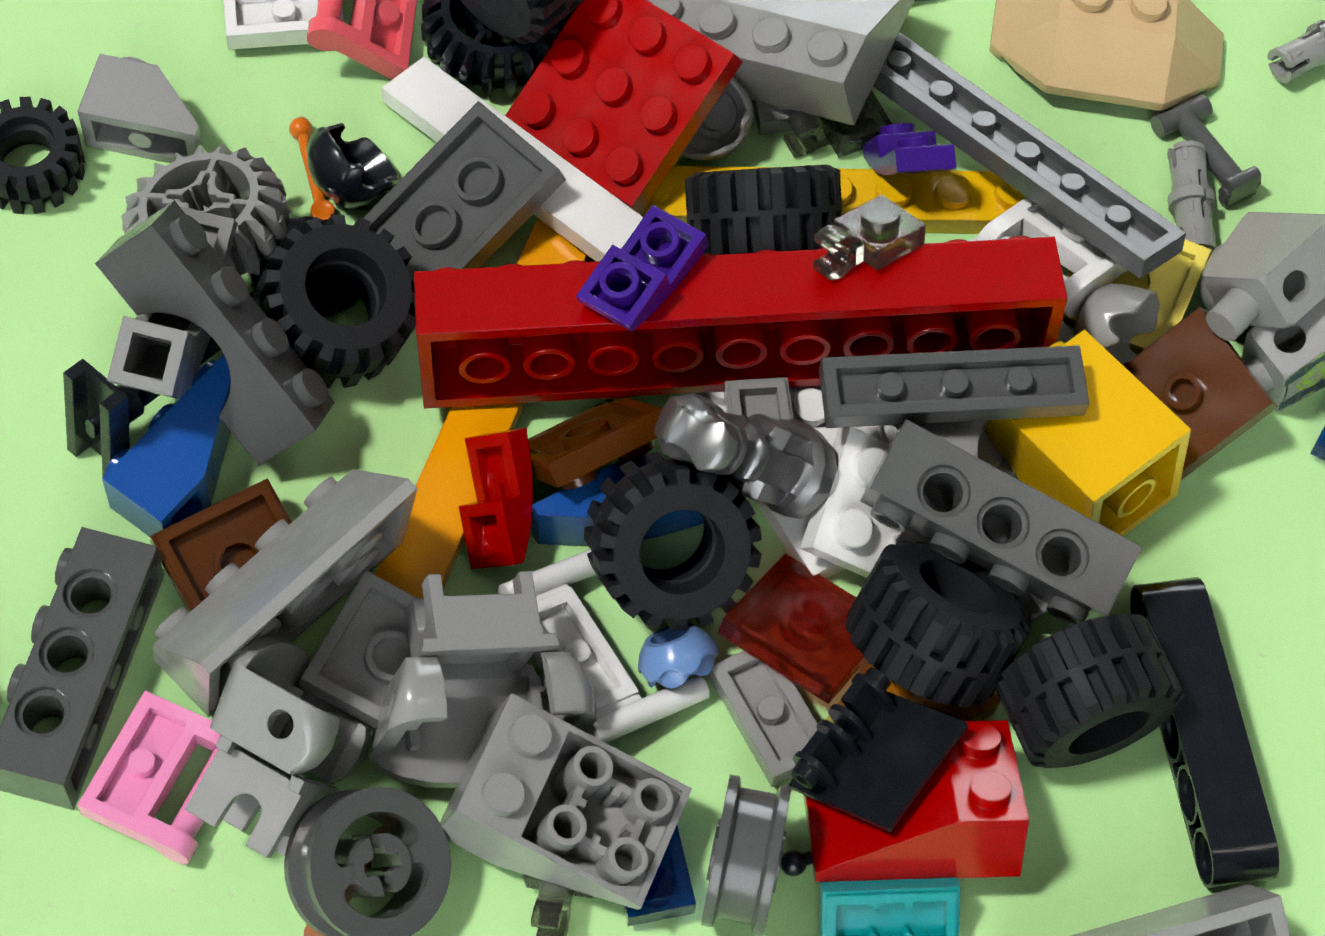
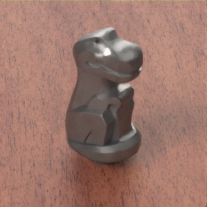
[654,392,837,519]

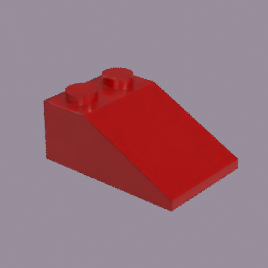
[803,720,1029,882]

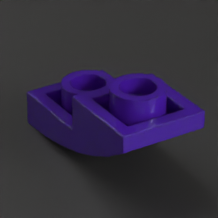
[862,123,957,175]
[576,205,709,332]

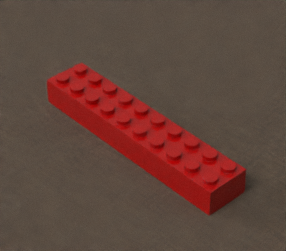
[414,236,1067,409]

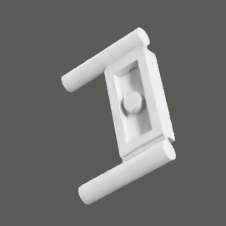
[498,549,709,743]

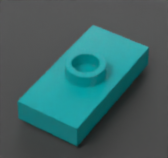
[819,878,961,936]

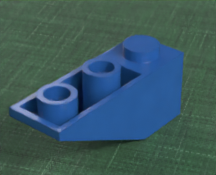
[102,354,231,537]

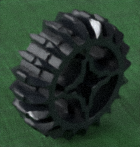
[421,0,577,99]

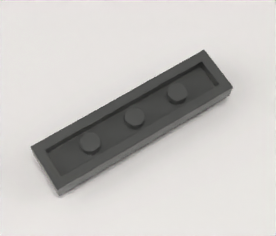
[819,345,1089,428]

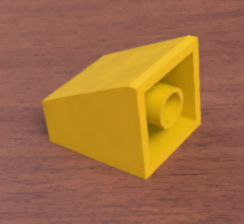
[985,329,1191,536]

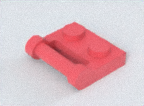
[307,0,417,80]

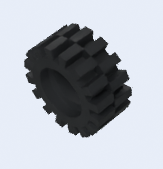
[0,96,85,214]

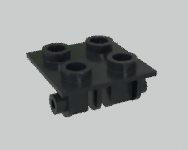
[788,667,969,833]

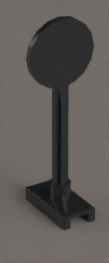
[63,216,360,477]

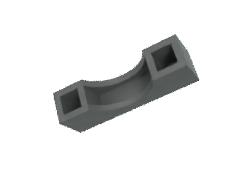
[95,200,335,466]

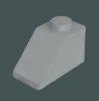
[77,54,203,163]

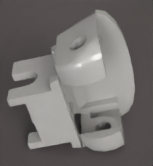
[369,571,597,788]
[184,636,373,858]

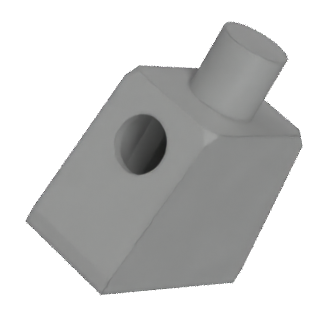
[1202,212,1325,341]

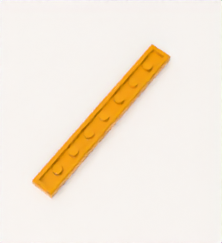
[375,218,590,599]

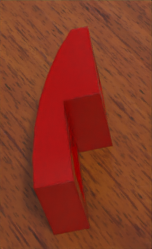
[458,428,533,569]

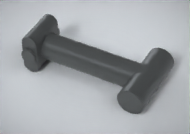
[1150,94,1261,208]

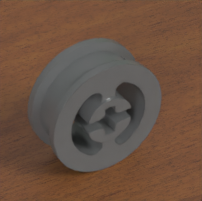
[701,774,791,936]
[284,787,451,936]

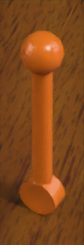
[289,117,335,220]

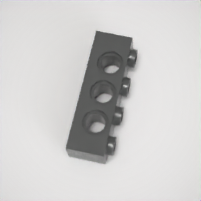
[860,419,1142,626]
[0,527,165,810]

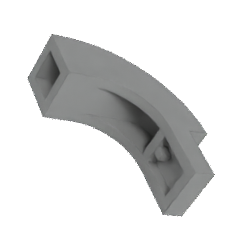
[107,206,238,399]

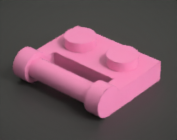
[77,691,220,865]

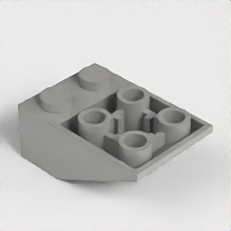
[440,693,692,910]

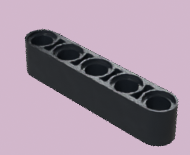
[1130,577,1279,889]

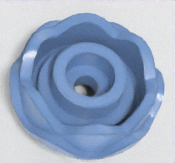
[638,623,719,688]

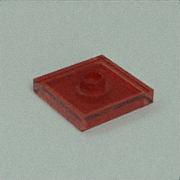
[717,553,866,704]

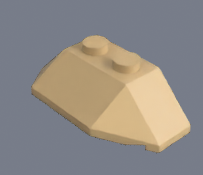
[989,0,1224,111]

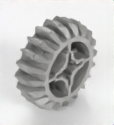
[121,143,291,276]

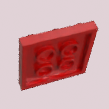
[505,0,743,214]

